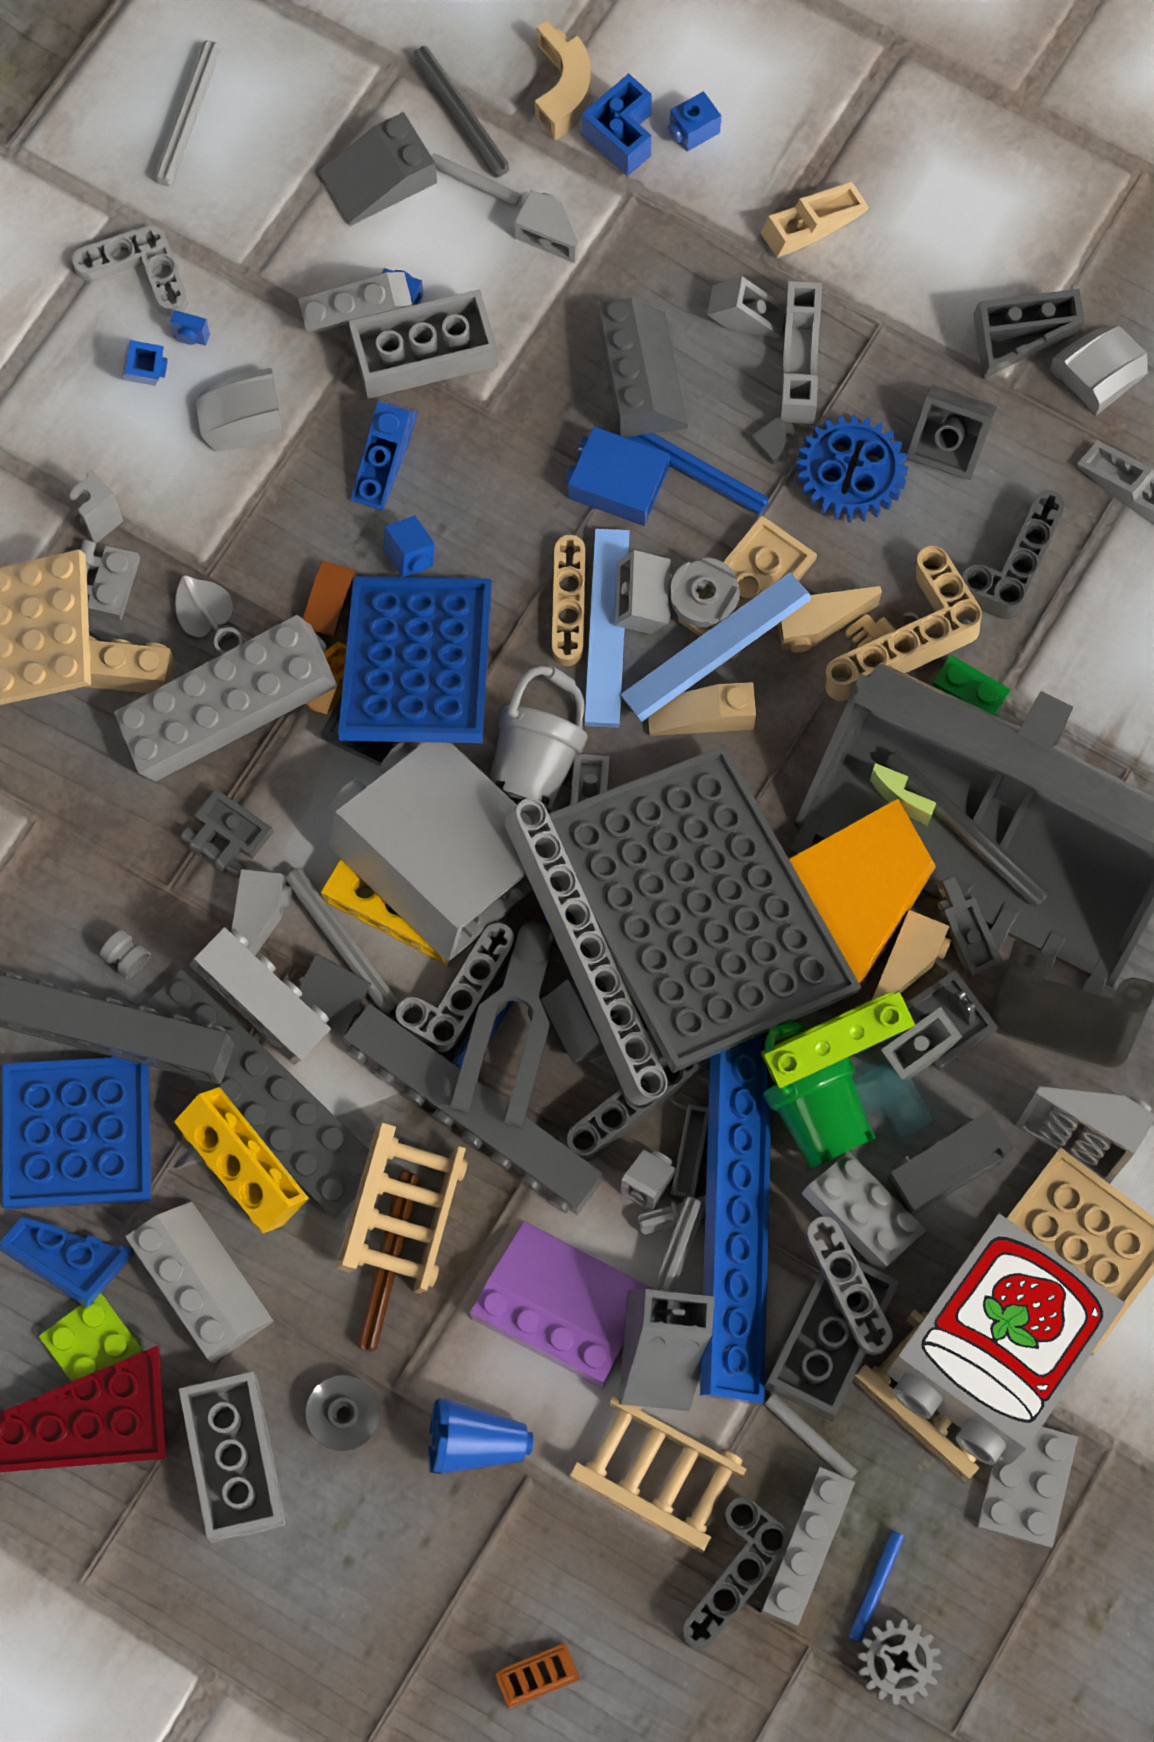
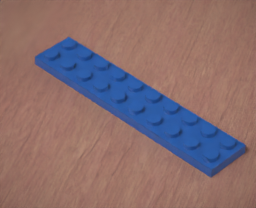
[700,1036,772,1404]

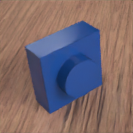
[170,310,210,346]

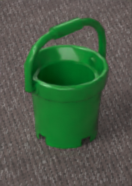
[762,1021,876,1169]

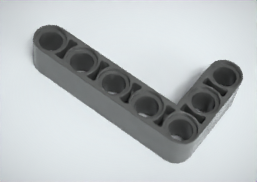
[567,1003,710,1162]

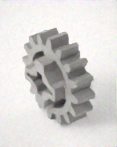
[857,1619,942,1706]

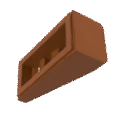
[494,1643,580,1710]

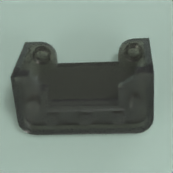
[989,940,1154,1068]

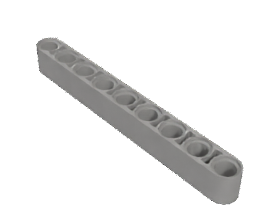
[505,798,668,1105]

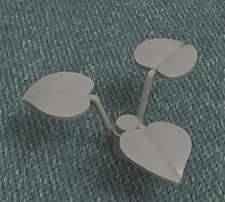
[176,576,327,655]

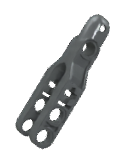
[451,920,554,1129]

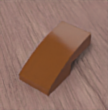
[303,561,356,636]

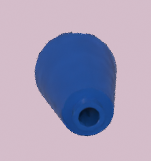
[428,1398,533,1474]

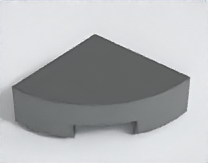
[751,417,786,465]

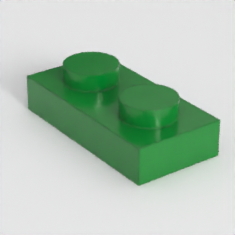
[932,655,1011,716]

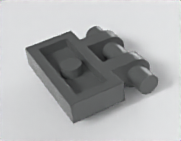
[180,789,273,878]

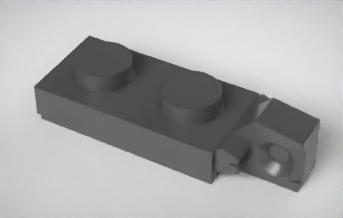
[935,876,1002,978]

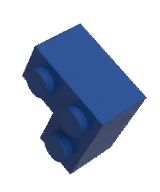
[581,73,652,176]

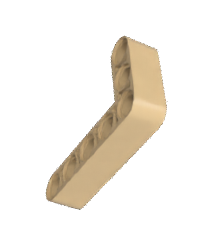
[825,546,982,701]

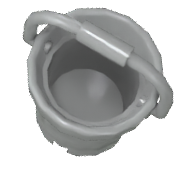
[488,665,588,813]

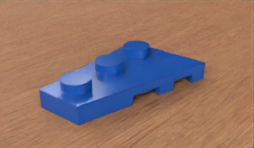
[0,1217,133,1308]

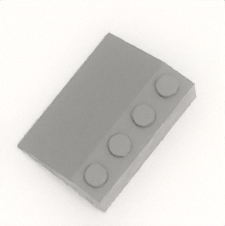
[1015,1086,1154,1184]

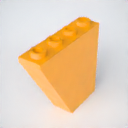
[789,799,936,988]

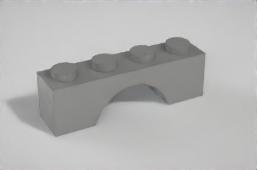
[780,281,822,424]
[760,1467,855,1629]

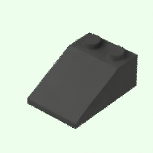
[319,112,437,226]

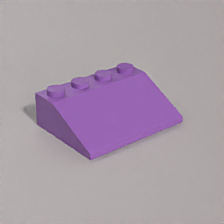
[470,1221,652,1389]

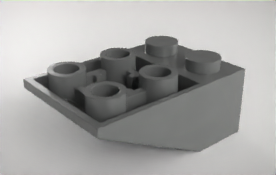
[619,1289,715,1411]

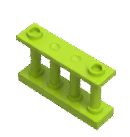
[760,991,916,1088]

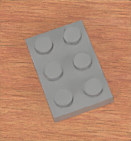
[801,1152,927,1272]
[977,1427,1078,1549]

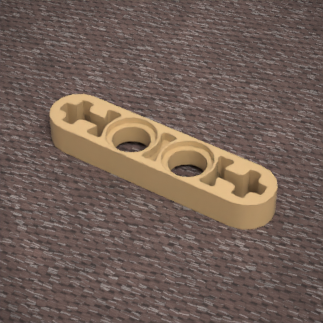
[552,535,585,666]

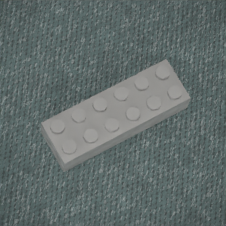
[114,615,338,782]

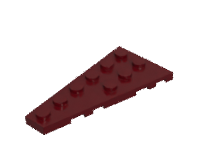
[0,1344,168,1473]

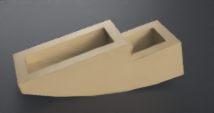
[760,182,869,258]

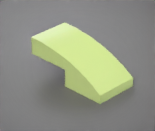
[870,763,936,826]

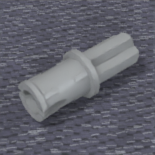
[638,1195,706,1235]

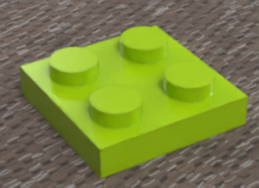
[39,1293,144,1382]

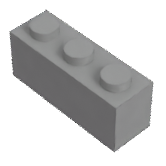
[298,272,412,332]

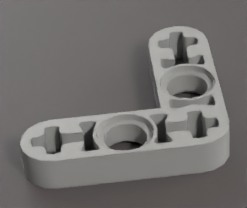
[72,226,188,317]

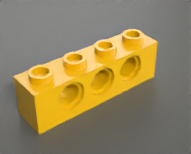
[321,859,452,966]
[174,1087,309,1234]

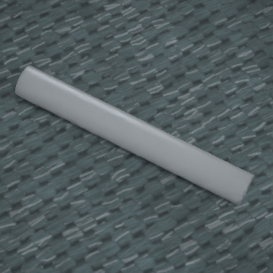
[431,153,522,206]
[765,1393,858,1480]

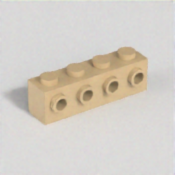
[85,636,176,693]

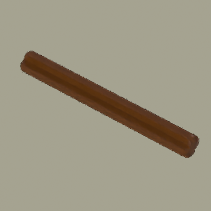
[357,1171,419,1351]

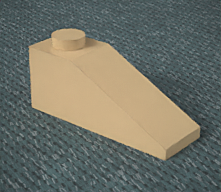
[777,586,882,653]
[648,682,756,736]
[872,910,951,999]

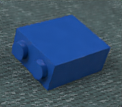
[565,426,670,526]

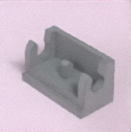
[70,470,124,544]

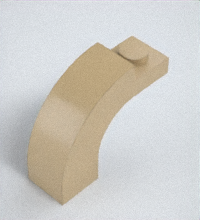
[535,20,591,141]

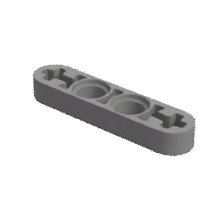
[806,1216,892,1355]

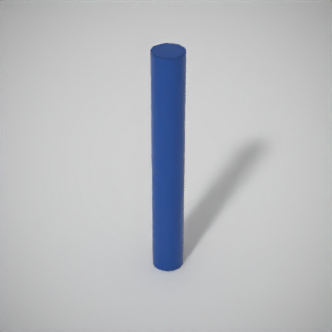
[847,1530,905,1643]

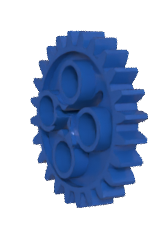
[796,414,908,523]

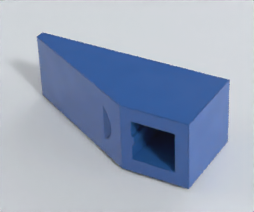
[350,401,418,510]

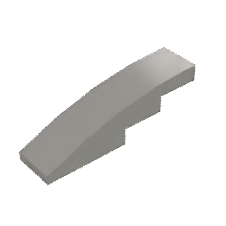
[1077,440,1154,524]

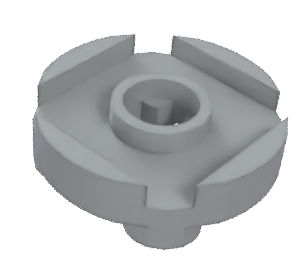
[670,558,740,629]

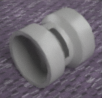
[100,929,151,979]

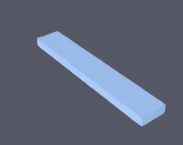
[585,529,630,728]
[620,572,811,722]

